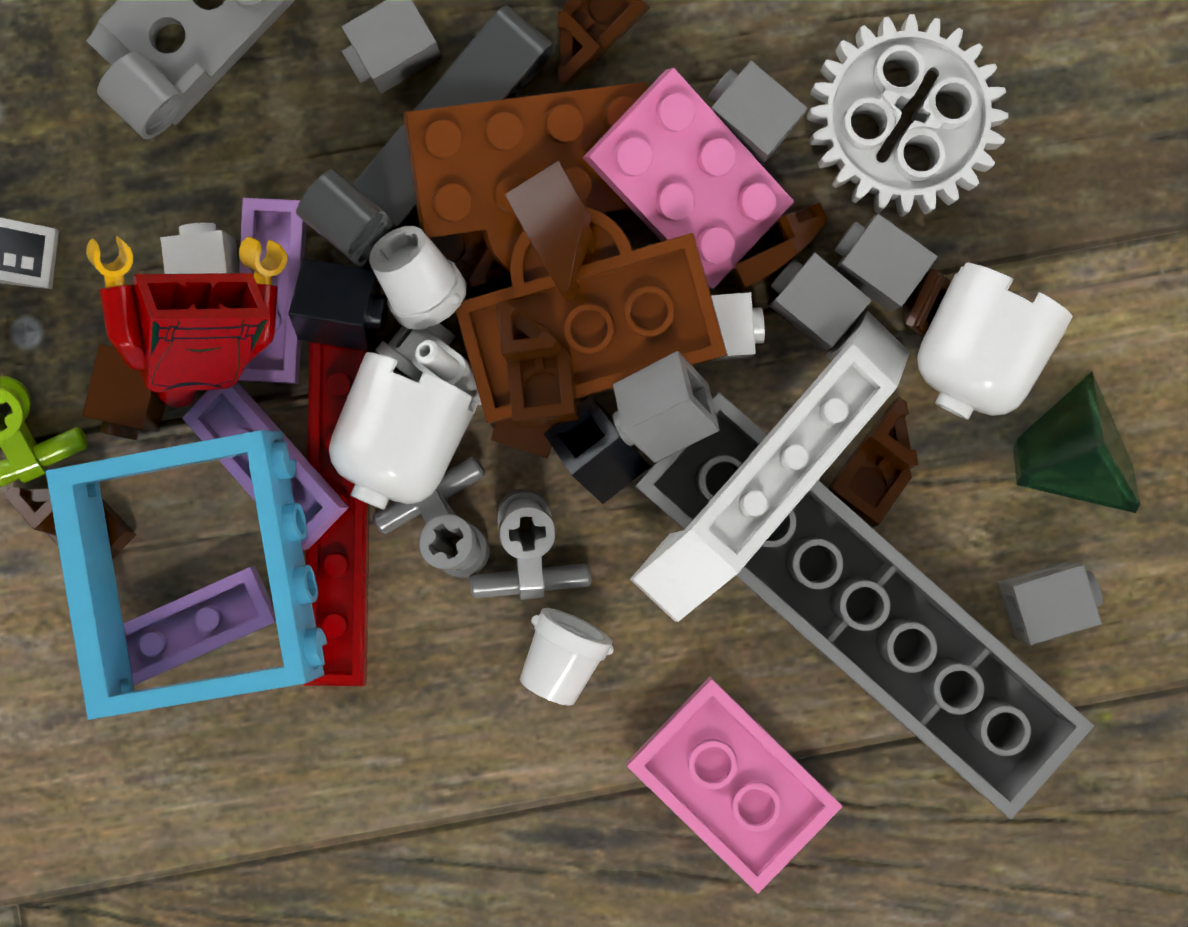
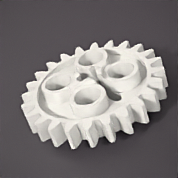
[807,14,1008,217]

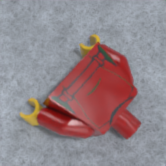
[86,236,288,407]

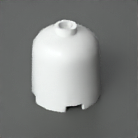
[917,262,1073,420]
[329,352,478,510]

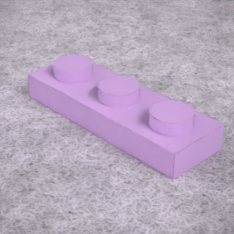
[238,198,307,384]
[182,382,349,550]
[123,566,276,685]

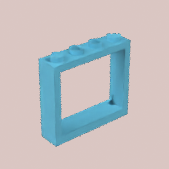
[46,430,327,720]

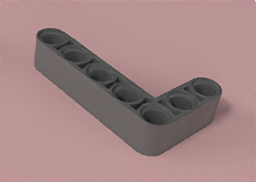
[296,5,555,270]

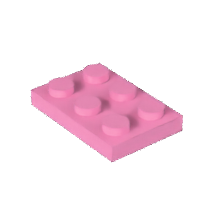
[583,68,794,289]
[626,676,843,894]

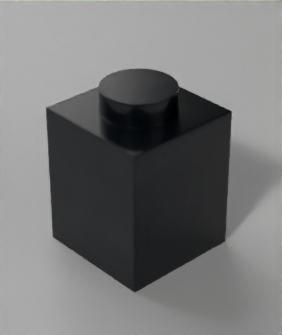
[288,259,389,352]
[543,395,651,504]

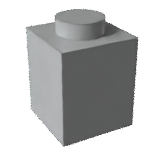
[341,0,442,94]
[708,61,807,166]
[834,213,938,313]
[769,253,872,352]
[613,351,720,463]
[997,561,1103,645]

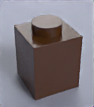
[82,344,166,440]

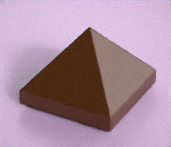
[903,269,951,339]

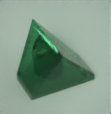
[1013,372,1141,513]

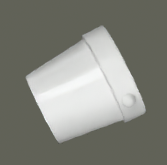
[369,226,467,329]
[519,608,614,706]

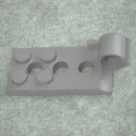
[86,0,295,140]

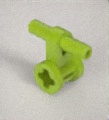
[0,376,88,488]

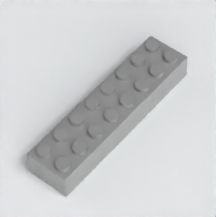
[634,392,1094,820]

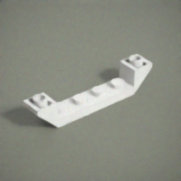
[630,311,910,622]

